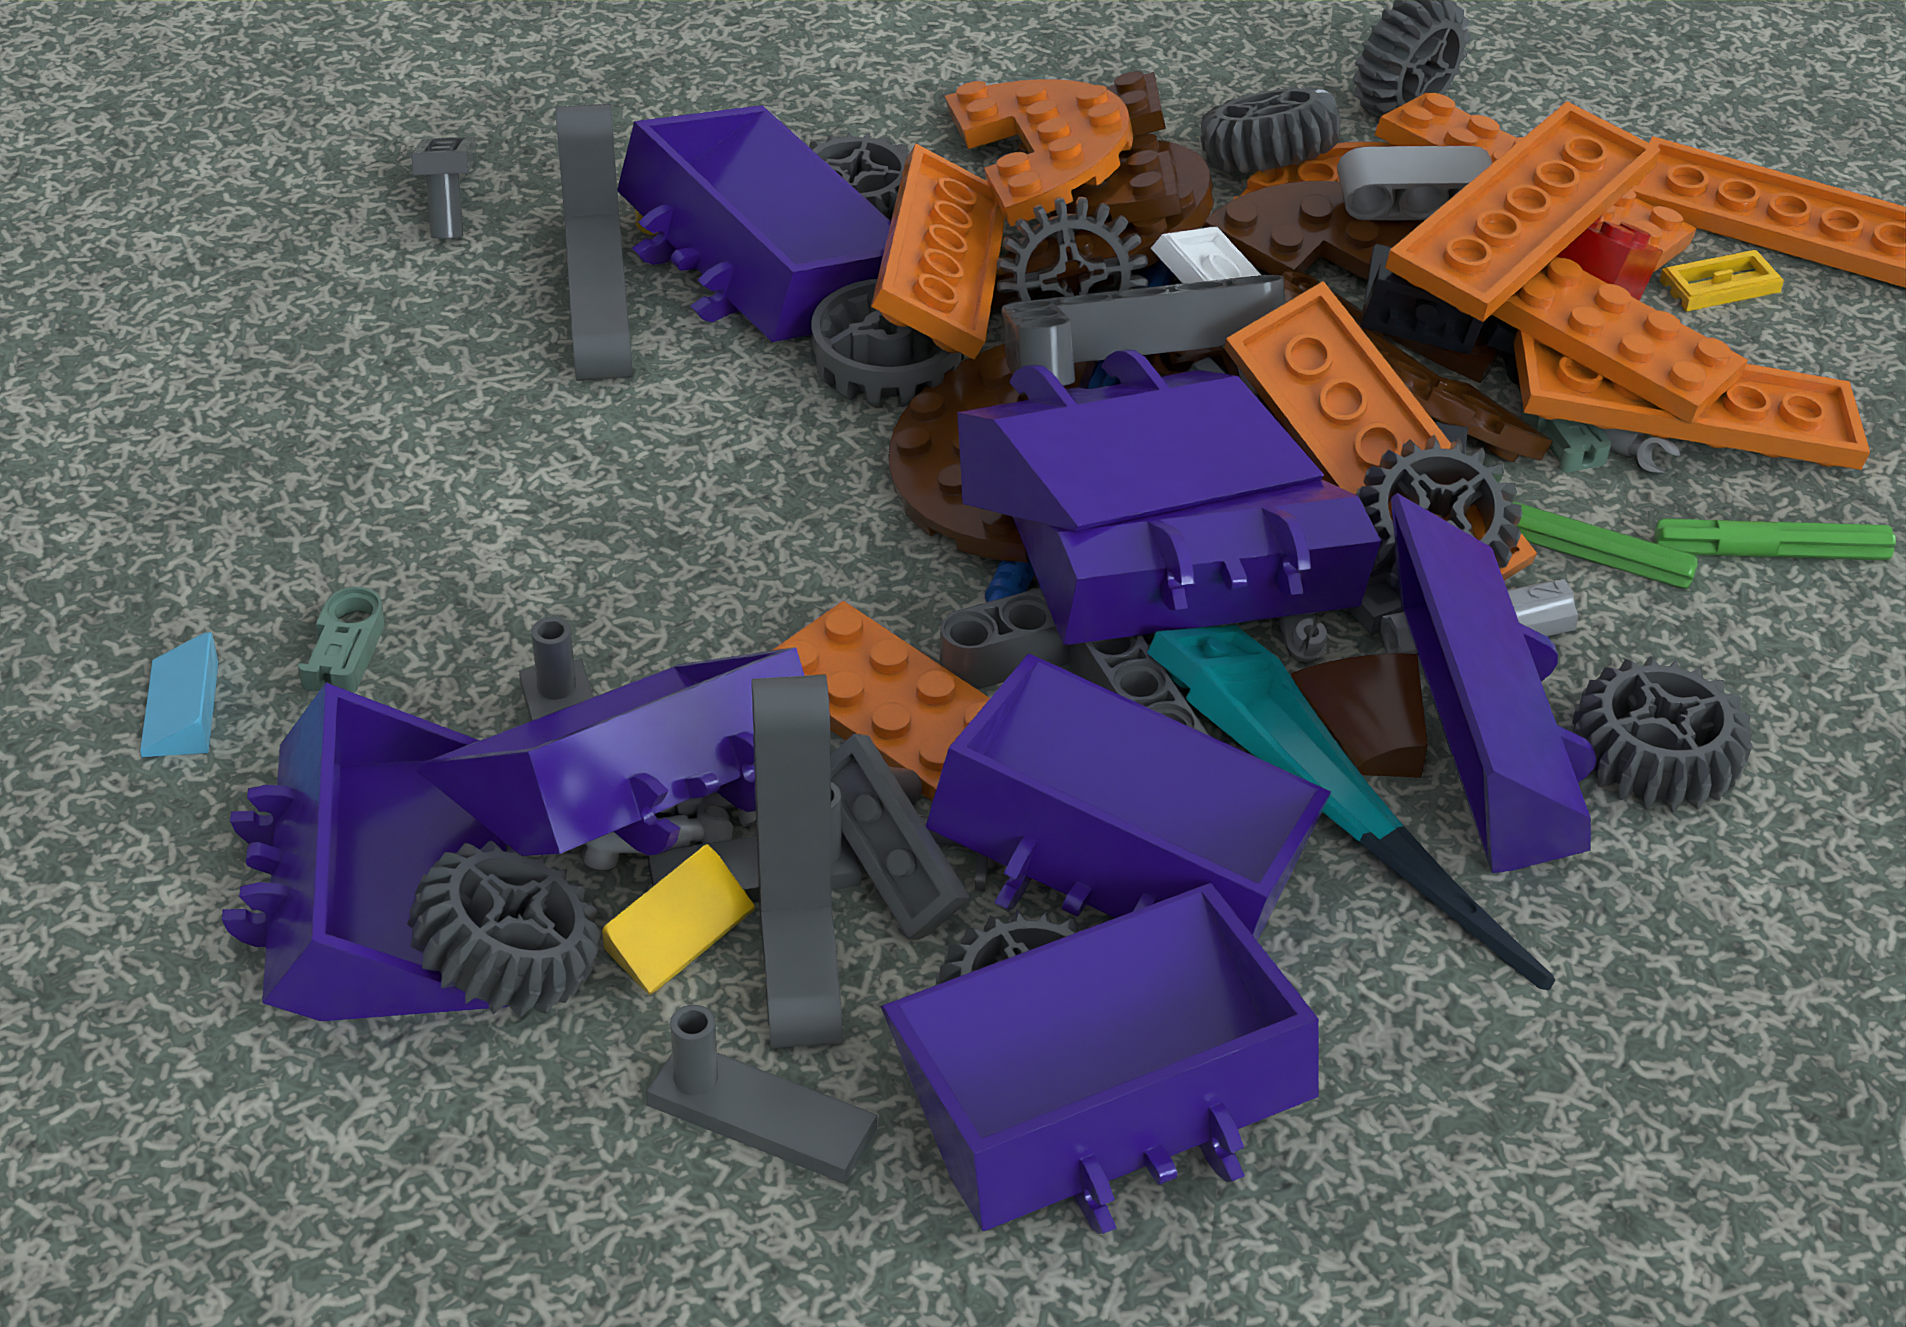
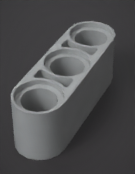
[1337,146,1493,220]

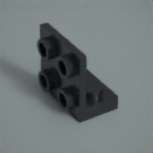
[1360,244,1485,355]

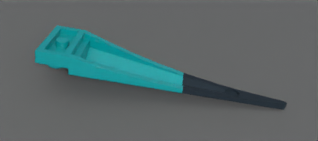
[1147,625,1555,990]

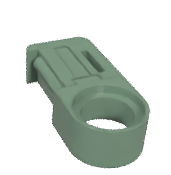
[1521,404,1611,472]
[298,587,385,693]

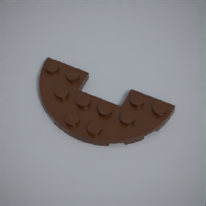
[1016,71,1182,223]
[991,134,1214,309]
[1202,181,1499,383]
[1282,271,1553,462]
[888,343,1097,563]

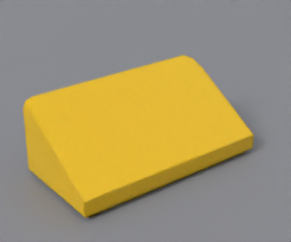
[602,844,755,995]

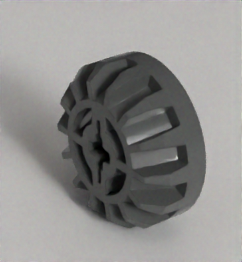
[811,279,964,407]

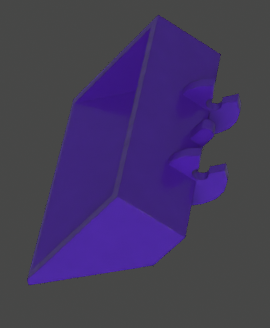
[617,105,891,342]
[958,349,1324,531]
[1012,479,1381,645]
[1391,493,1596,873]
[417,647,805,856]
[926,653,1331,941]
[222,683,508,1021]
[880,883,1319,1234]

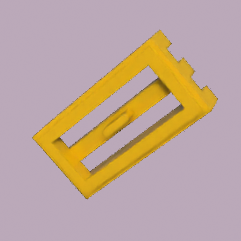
[1659,250,1784,312]

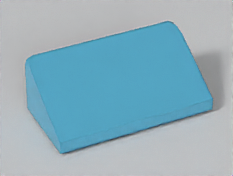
[140,632,218,757]

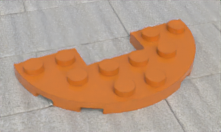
[945,79,1133,227]

